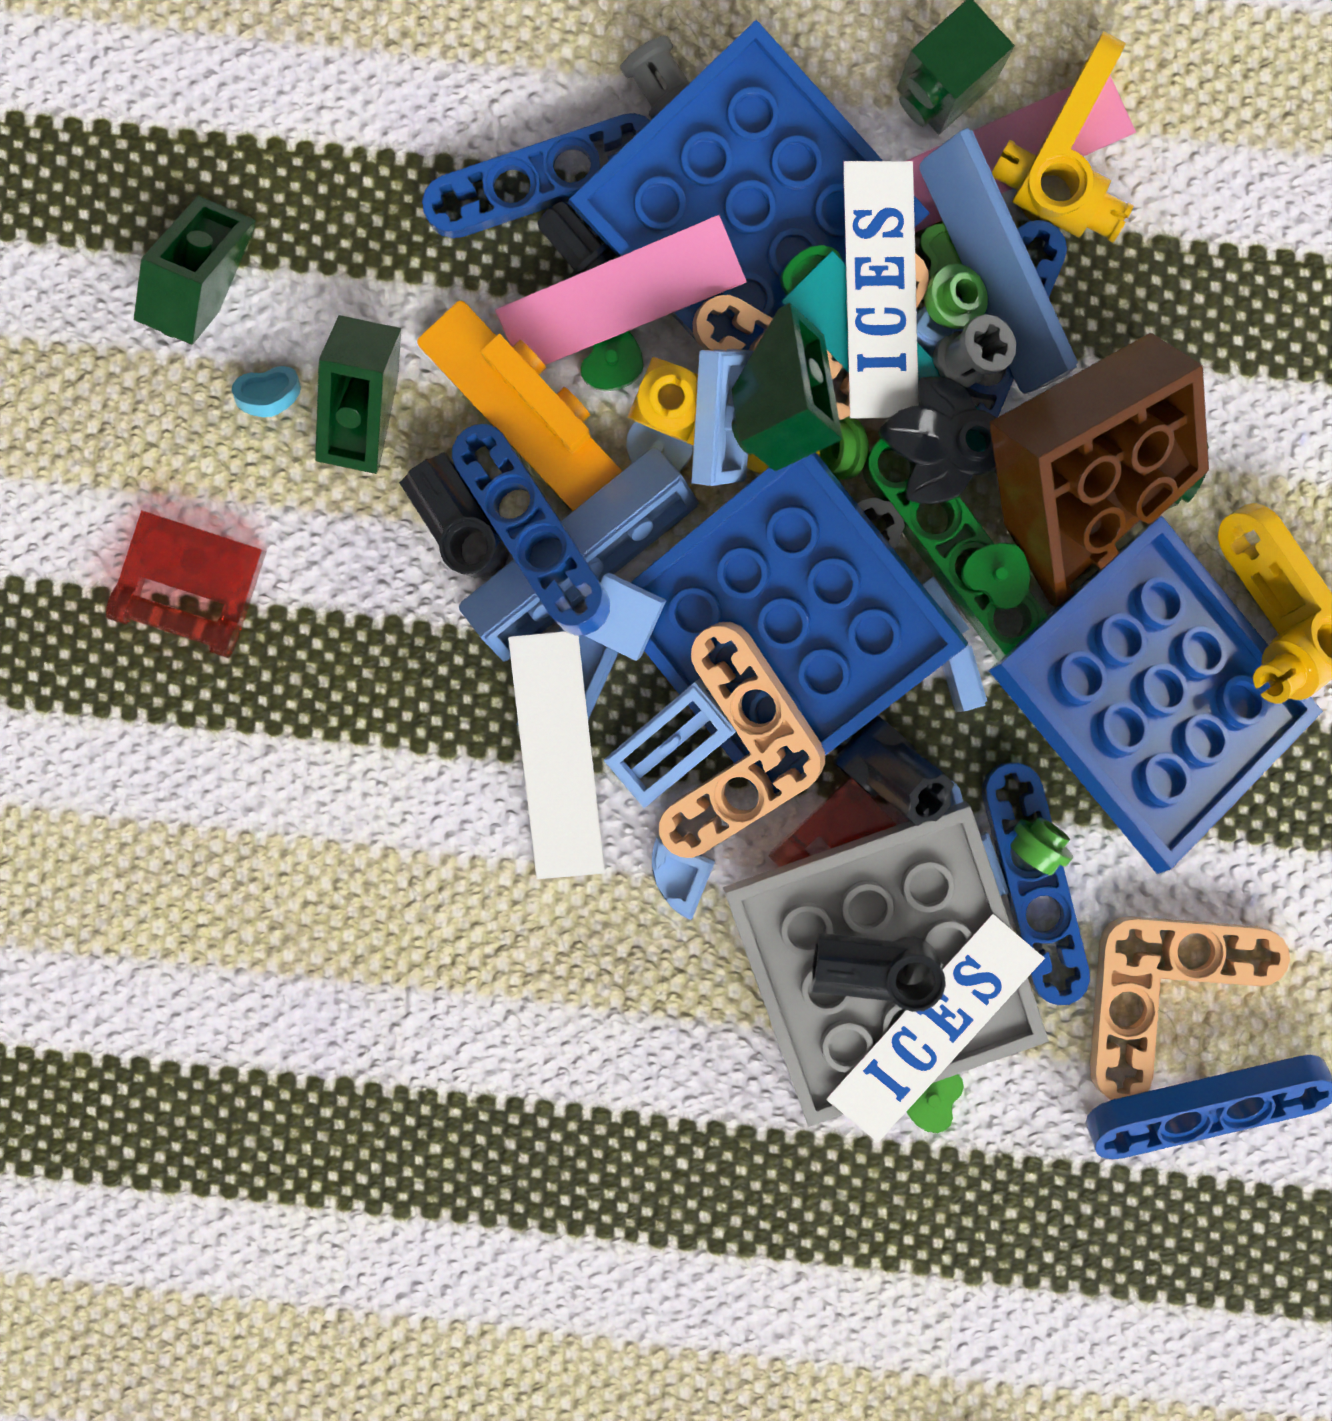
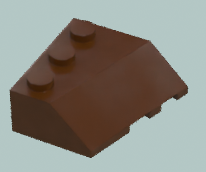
[990,332,1209,608]

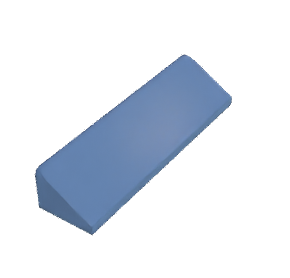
[919,128,1078,394]
[459,447,699,662]

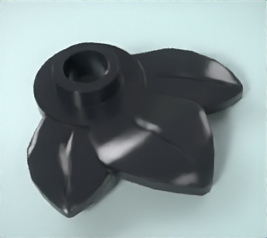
[878,376,996,504]

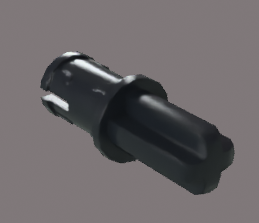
[537,201,614,277]

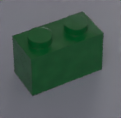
[897,0,1015,135]

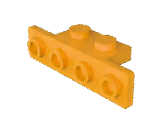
[417,301,622,511]

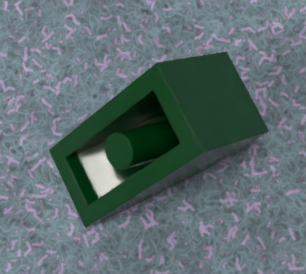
[133,196,256,345]
[731,303,843,472]
[315,315,401,474]

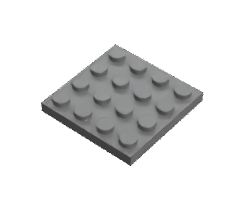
[723,801,1049,1127]

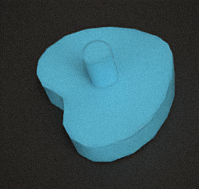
[232,366,301,418]

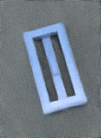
[692,349,754,486]
[604,678,736,808]

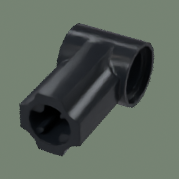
[399,452,509,578]
[832,715,954,826]
[811,932,946,1012]

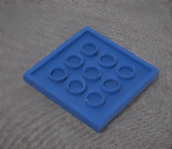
[568,20,930,350]
[630,452,968,794]
[989,515,1323,874]

